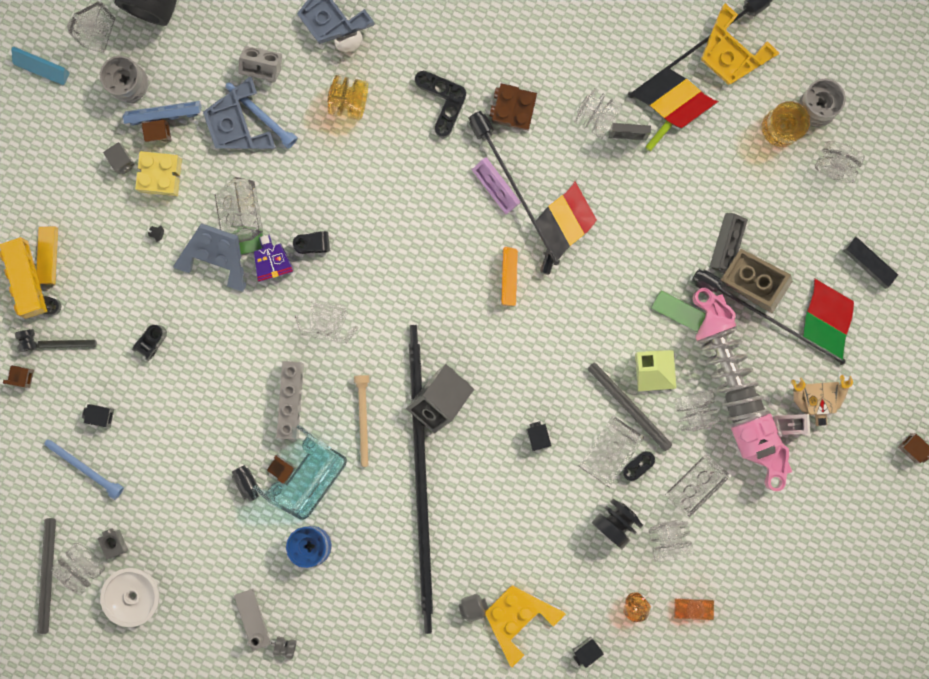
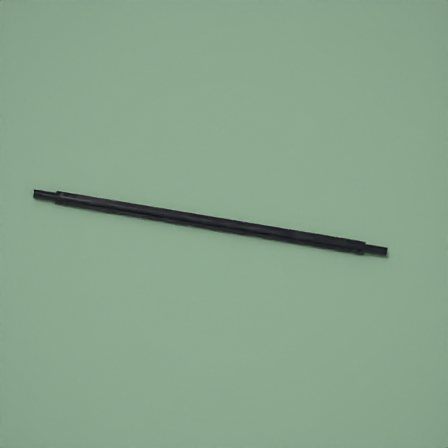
[409,325,433,634]

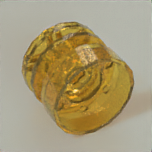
[327,75,369,121]
[761,101,810,147]

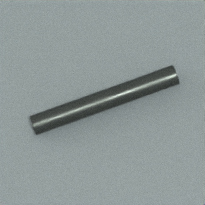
[37,340,97,348]

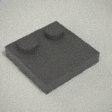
[609,123,651,141]

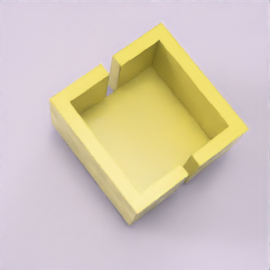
[135,151,182,196]

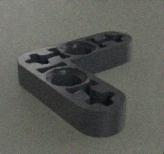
[415,71,467,138]

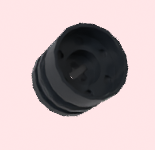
[591,498,643,550]

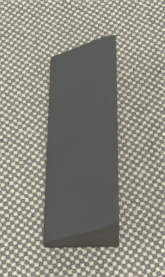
[710,213,748,272]

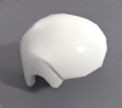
[334,31,363,52]

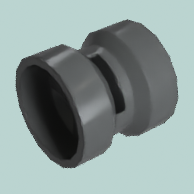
[273,636,297,660]

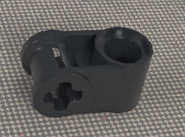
[293,231,330,254]
[132,325,167,361]

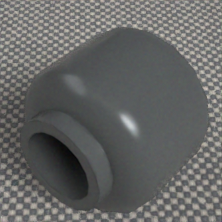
[459,594,488,622]

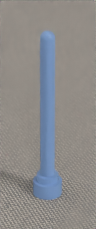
[225,82,298,149]
[44,439,124,500]

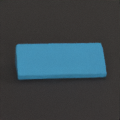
[11,47,70,85]

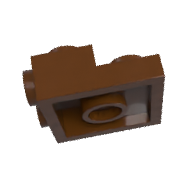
[489,83,537,131]

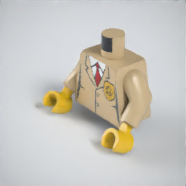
[791,375,853,426]

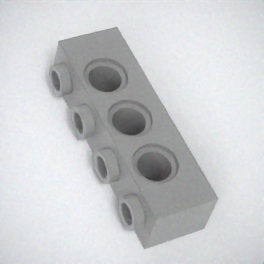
[276,361,304,440]

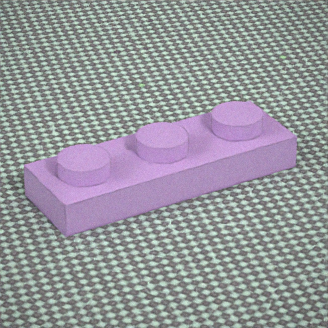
[472,157,521,214]

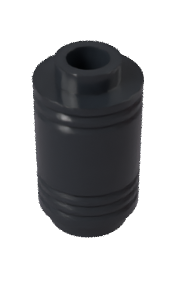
[231,465,261,502]

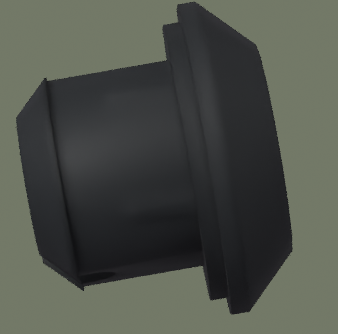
[148,225,164,242]

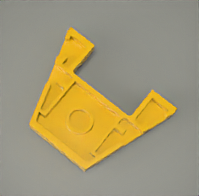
[701,3,780,85]
[485,585,566,667]

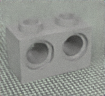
[238,46,282,82]

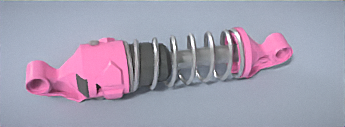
[693,288,792,491]

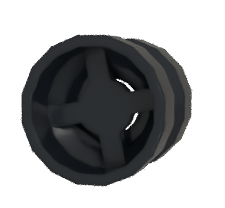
[15,329,38,352]

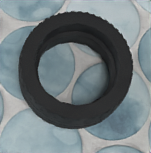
[114,0,177,26]

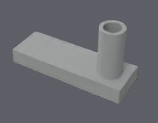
[234,589,271,651]

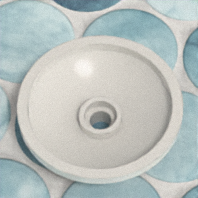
[100,568,159,627]

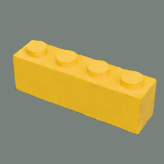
[0,237,47,319]

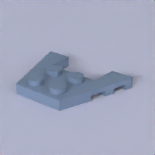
[297,0,375,44]
[203,77,276,149]
[173,223,246,292]

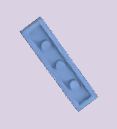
[123,101,202,125]

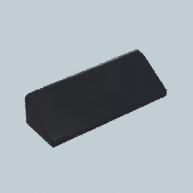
[843,236,898,289]

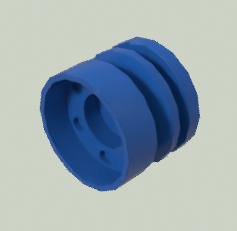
[286,526,332,568]

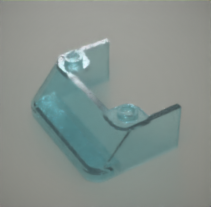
[253,424,347,520]

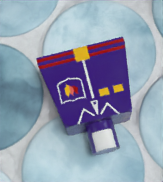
[254,234,295,282]

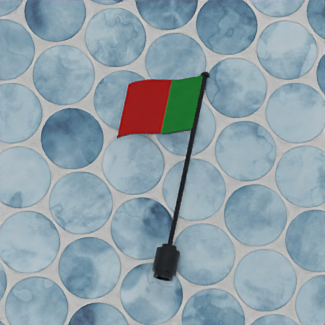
[691,268,854,365]

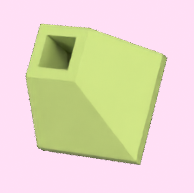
[635,350,677,391]

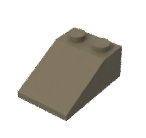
[721,249,793,314]

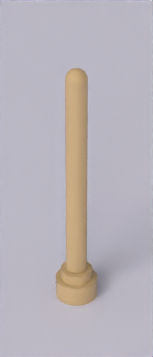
[354,375,370,468]

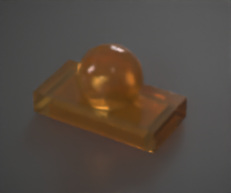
[674,598,714,620]

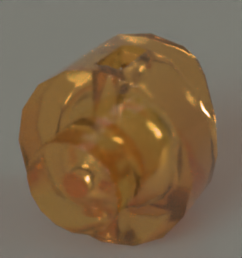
[623,592,651,622]

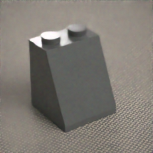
[406,364,474,434]

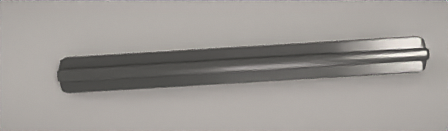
[588,362,672,451]
[37,518,56,634]

